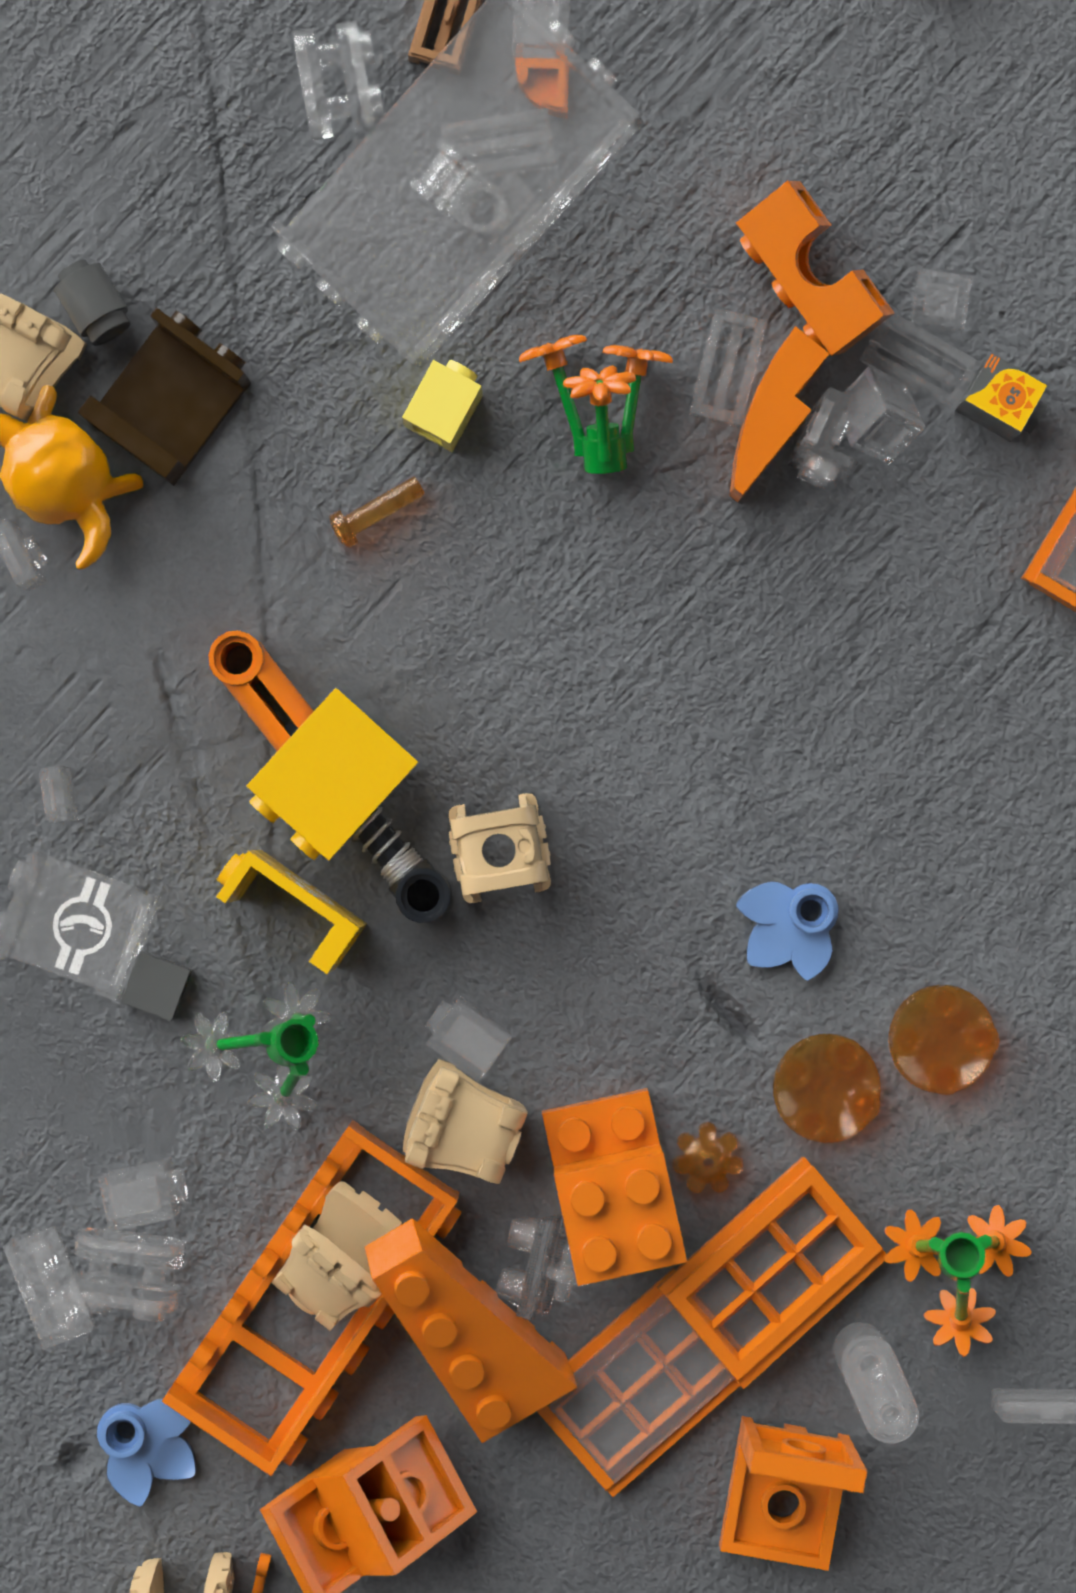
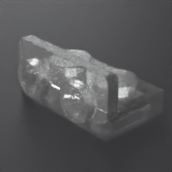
[788,387,858,489]
[3,1226,95,1350]

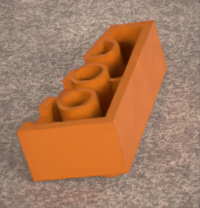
[364,1218,578,1443]

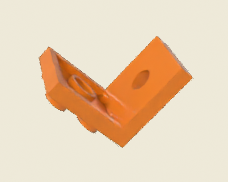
[719,1416,867,1571]

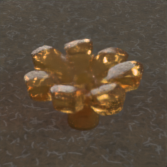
[672,1122,744,1193]

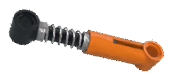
[208,631,452,923]

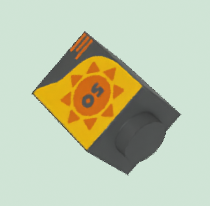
[955,353,1048,442]

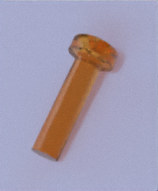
[329,476,425,548]

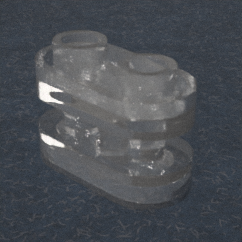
[292,20,385,141]
[68,1228,186,1321]
[833,1322,919,1444]

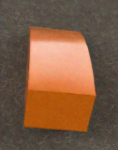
[730,326,829,502]

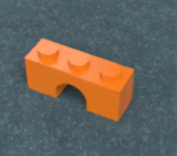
[736,181,895,356]

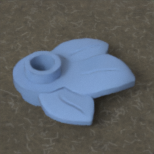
[736,881,838,981]
[97,1399,196,1507]

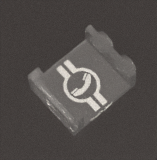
[0,852,162,1001]

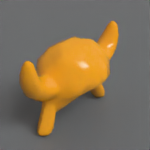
[0,385,143,570]

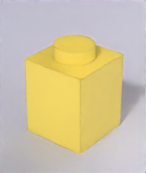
[402,360,483,452]

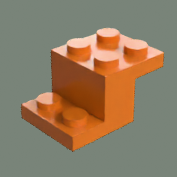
[542,1088,687,1286]
[259,1415,477,1593]

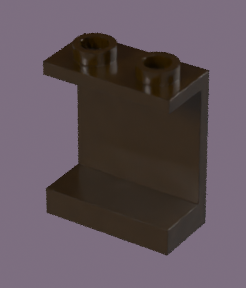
[77,307,251,486]

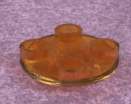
[888,985,1000,1095]
[773,1034,881,1143]

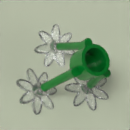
[180,981,332,1130]

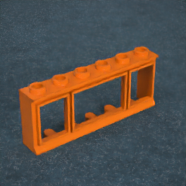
[161,1120,462,1476]

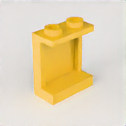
[246,688,419,861]

